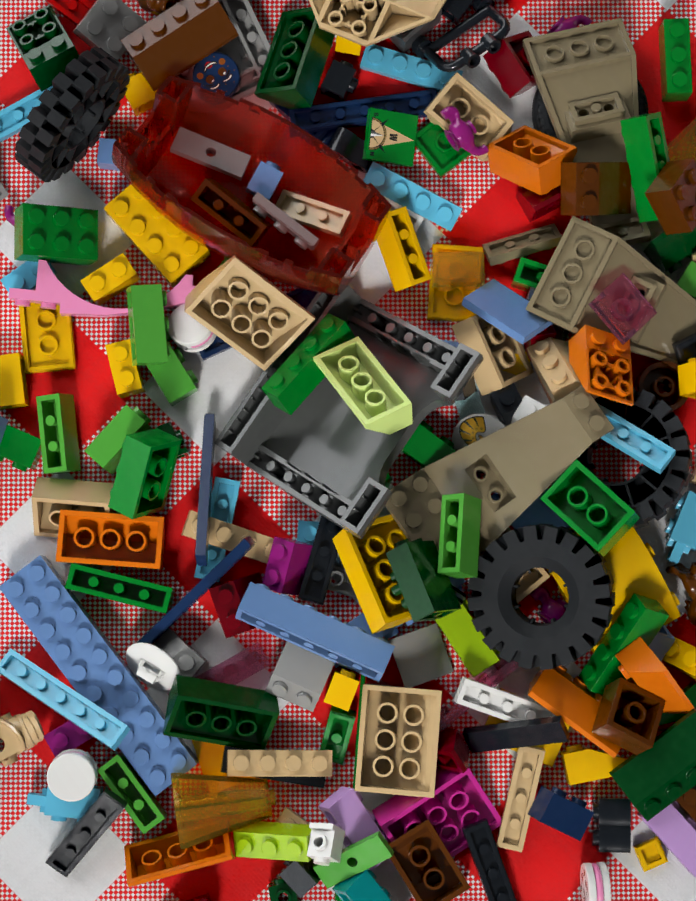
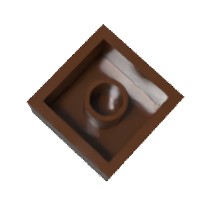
[645,158,696,235]
[592,677,666,755]

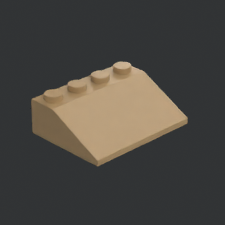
[184,255,315,371]
[355,684,442,798]

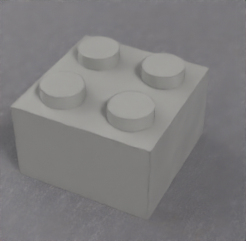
[73,0,147,60]

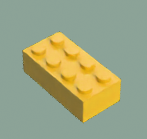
[104,175,212,288]

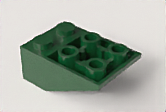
[6,5,79,92]

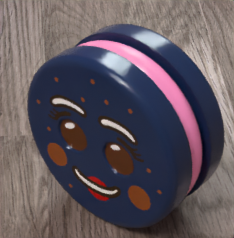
[193,52,240,102]

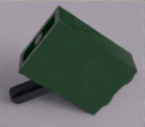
[386,538,466,622]

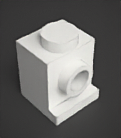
[307,822,345,866]

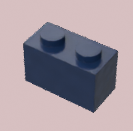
[528,786,594,841]

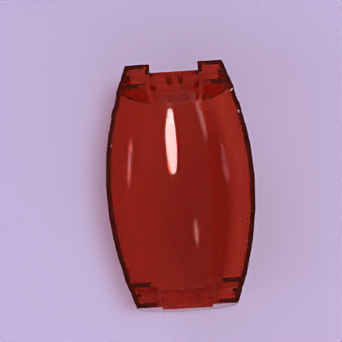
[112,75,392,296]

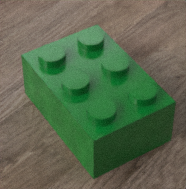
[14,203,98,266]
[108,428,182,519]
[540,459,640,557]

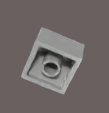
[265,642,334,712]

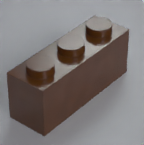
[191,178,272,247]

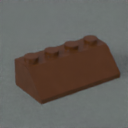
[120,0,239,91]

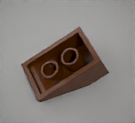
[561,162,631,216]
[389,819,471,901]

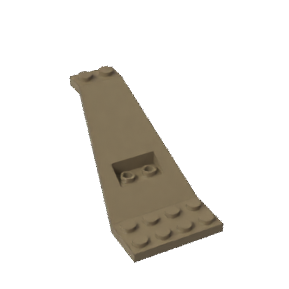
[523,18,651,246]
[526,216,696,365]
[385,386,614,556]

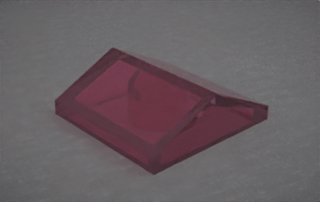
[588,273,657,345]

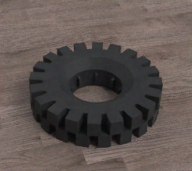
[15,47,130,182]
[551,387,692,529]
[467,524,615,670]

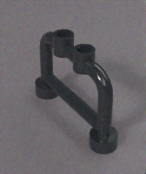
[411,0,510,72]

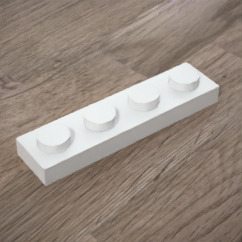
[453,676,556,722]

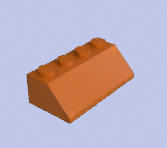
[56,509,165,570]
[528,665,621,758]
[124,818,236,887]

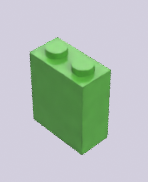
[84,405,153,475]

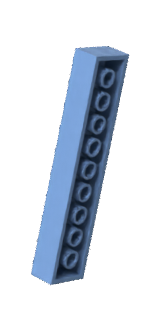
[0,555,199,796]

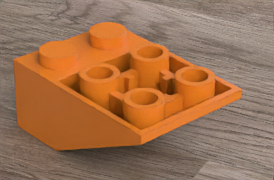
[568,325,634,406]

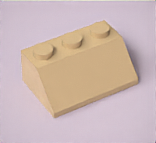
[451,315,534,396]
[527,337,600,403]
[31,477,114,538]

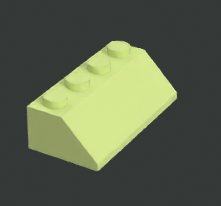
[313,336,413,435]

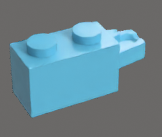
[664,491,696,564]
[26,786,104,822]

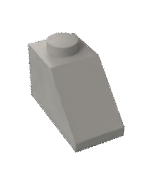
[153,628,207,677]

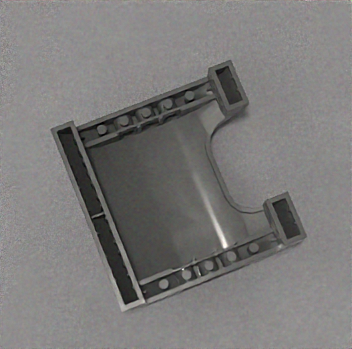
[214,275,484,539]

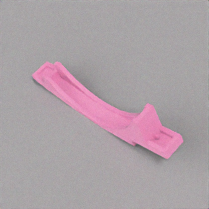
[9,260,196,318]

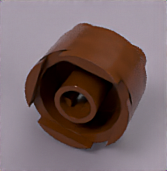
[634,361,688,411]

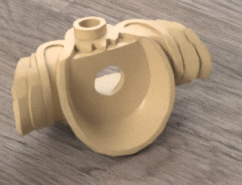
[0,710,44,767]

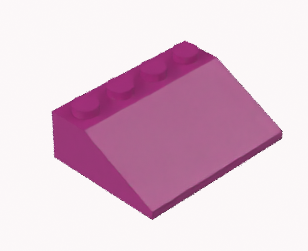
[372,767,502,857]

